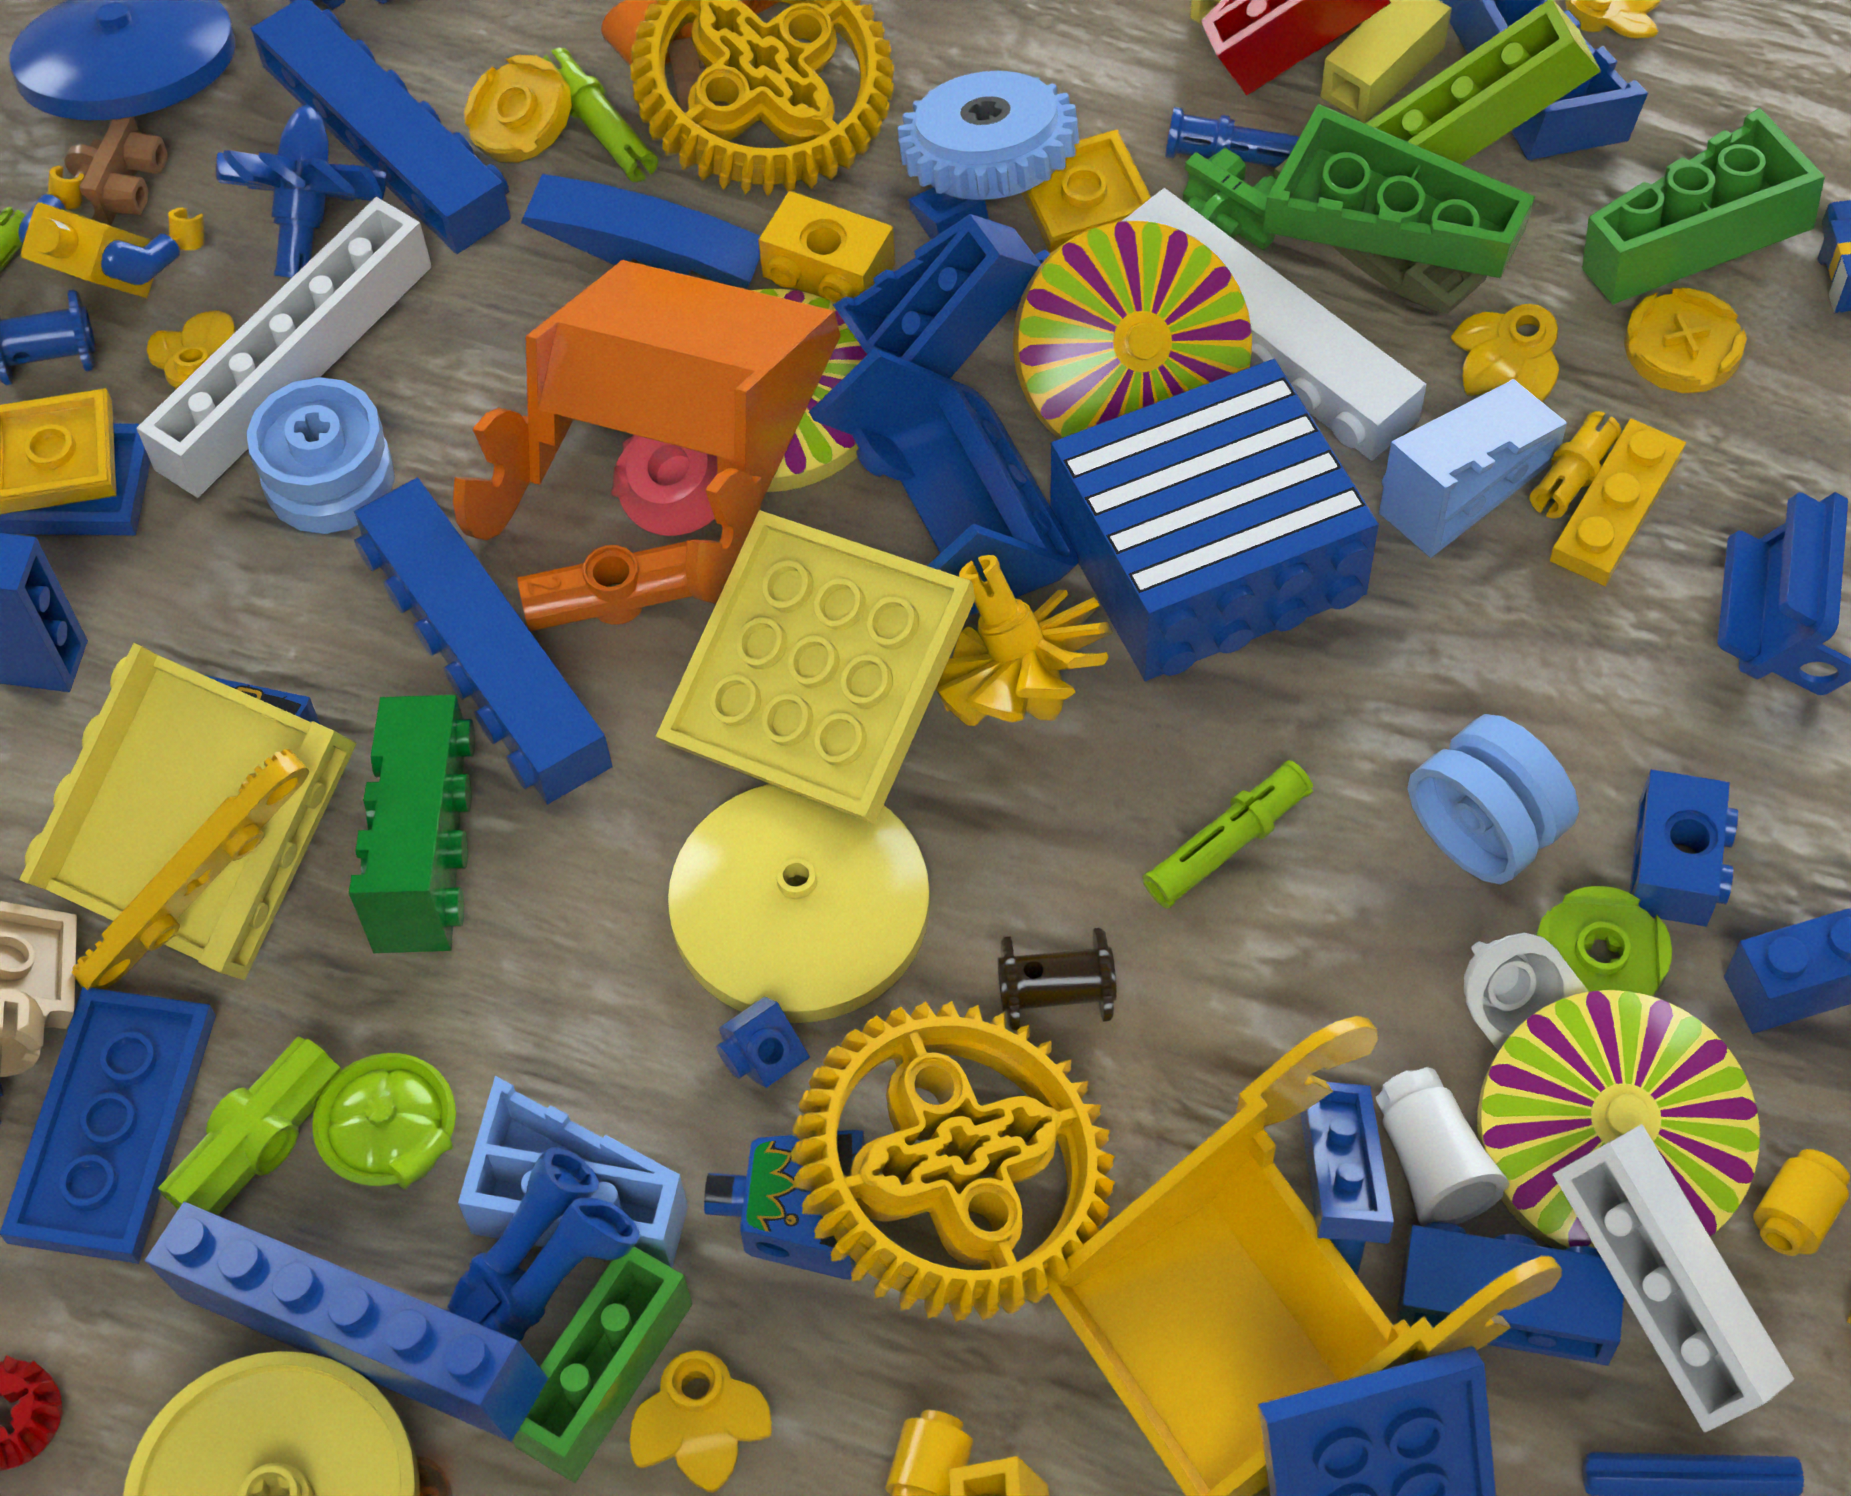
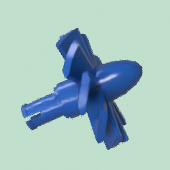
[216,104,387,278]

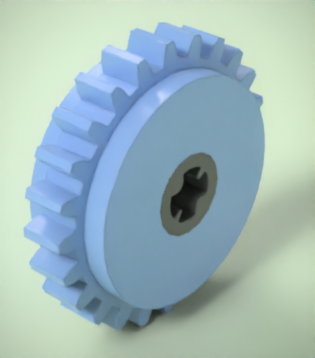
[898,71,1079,200]

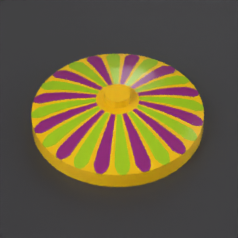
[1013,220,1252,439]

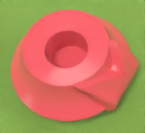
[611,435,717,536]

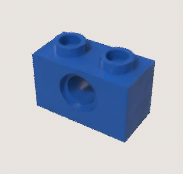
[1629,769,1738,927]

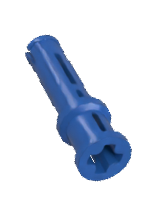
[1165,107,1300,168]

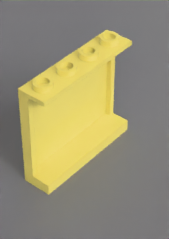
[19,643,357,980]

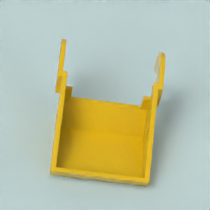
[1046,1016,1562,1496]

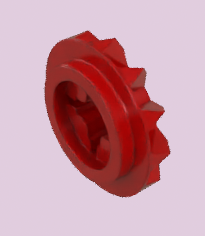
[0,1355,62,1471]

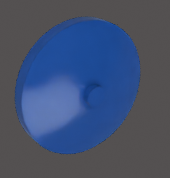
[9,0,236,120]

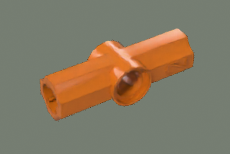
[517,539,698,631]

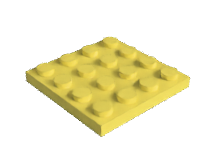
[655,510,975,824]

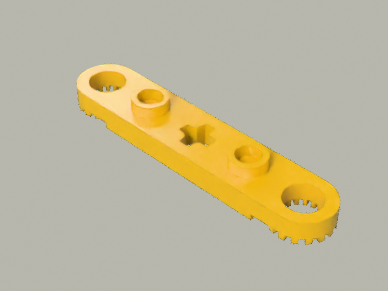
[71,749,309,990]

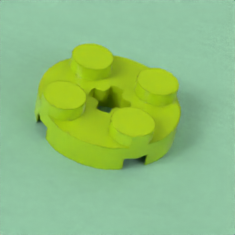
[1536,886,1672,997]

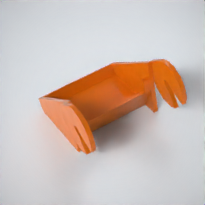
[453,260,841,604]

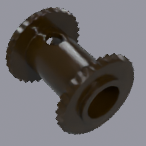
[997,928,1117,1030]

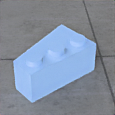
[1379,379,1567,558]
[458,1076,688,1268]

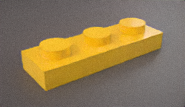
[1550,418,1686,587]

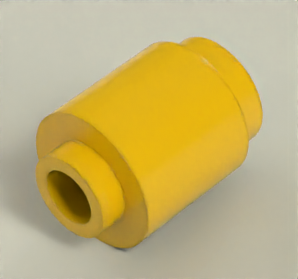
[1753,1149,1850,1256]
[885,1410,974,1496]

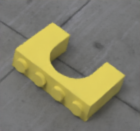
[1190,0,1451,123]

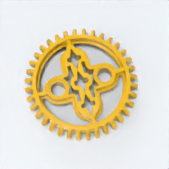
[630,0,894,197]
[791,1001,1115,1322]

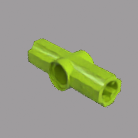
[158,1036,342,1215]

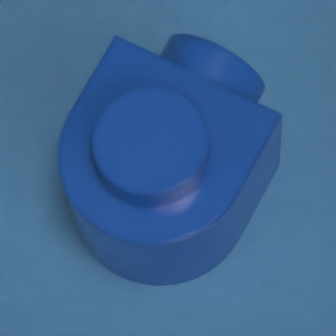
[716,997,810,1088]

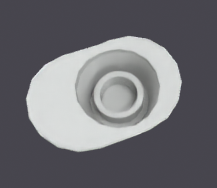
[1464,933,1588,1052]

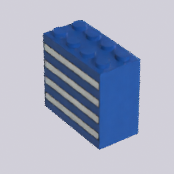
[1050,358,1379,681]

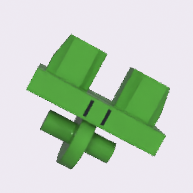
[1183,148,1276,251]

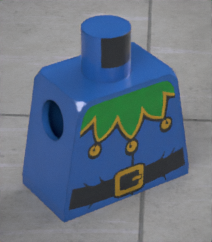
[704,1130,865,1280]

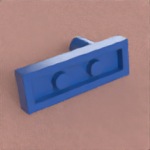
[1300,1082,1394,1277]

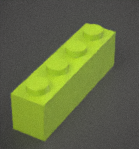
[1365,0,1601,164]

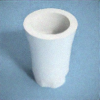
[1376,1067,1509,1226]

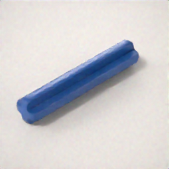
[1582,1452,1804,1496]

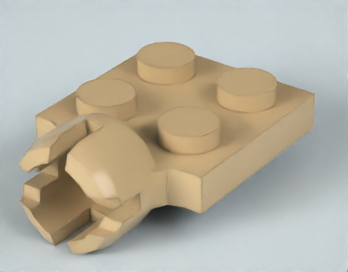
[0,901,77,1077]

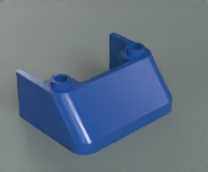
[809,348,1078,616]

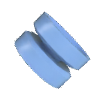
[246,377,395,534]
[1407,714,1579,885]

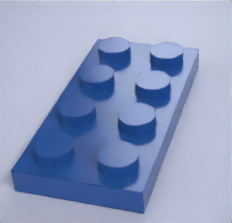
[0,986,216,1264]

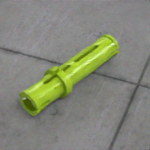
[543,48,659,183]
[1142,760,1314,909]

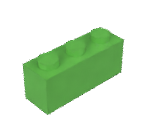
[512,1247,692,1483]

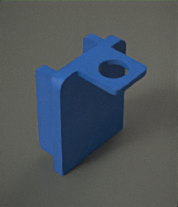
[1717,492,1851,695]

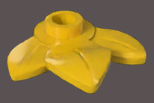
[1565,0,1661,38]
[1451,304,1559,403]
[147,310,236,390]
[630,1350,772,1493]

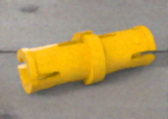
[1530,411,1622,519]

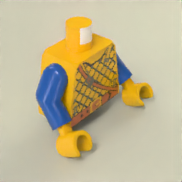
[18,166,204,298]

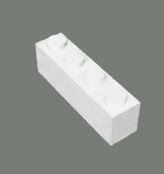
[1553,1124,1794,1433]

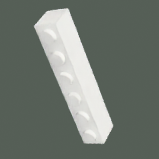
[1123,188,1427,461]
[137,197,432,498]

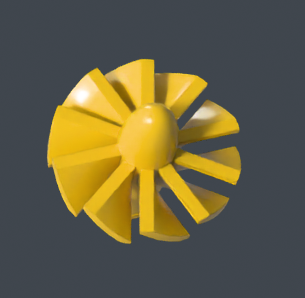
[936,555,1113,726]

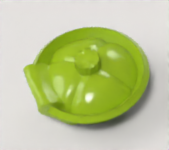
[312,1053,456,1189]

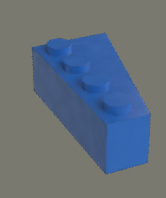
[1439,0,1648,160]

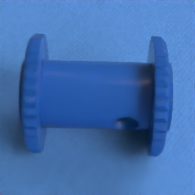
[0,289,96,385]

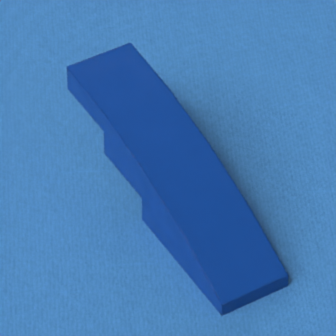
[521,174,760,290]

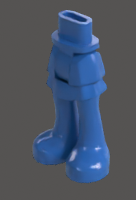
[446,1147,640,1342]

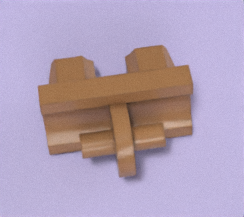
[64,117,168,225]

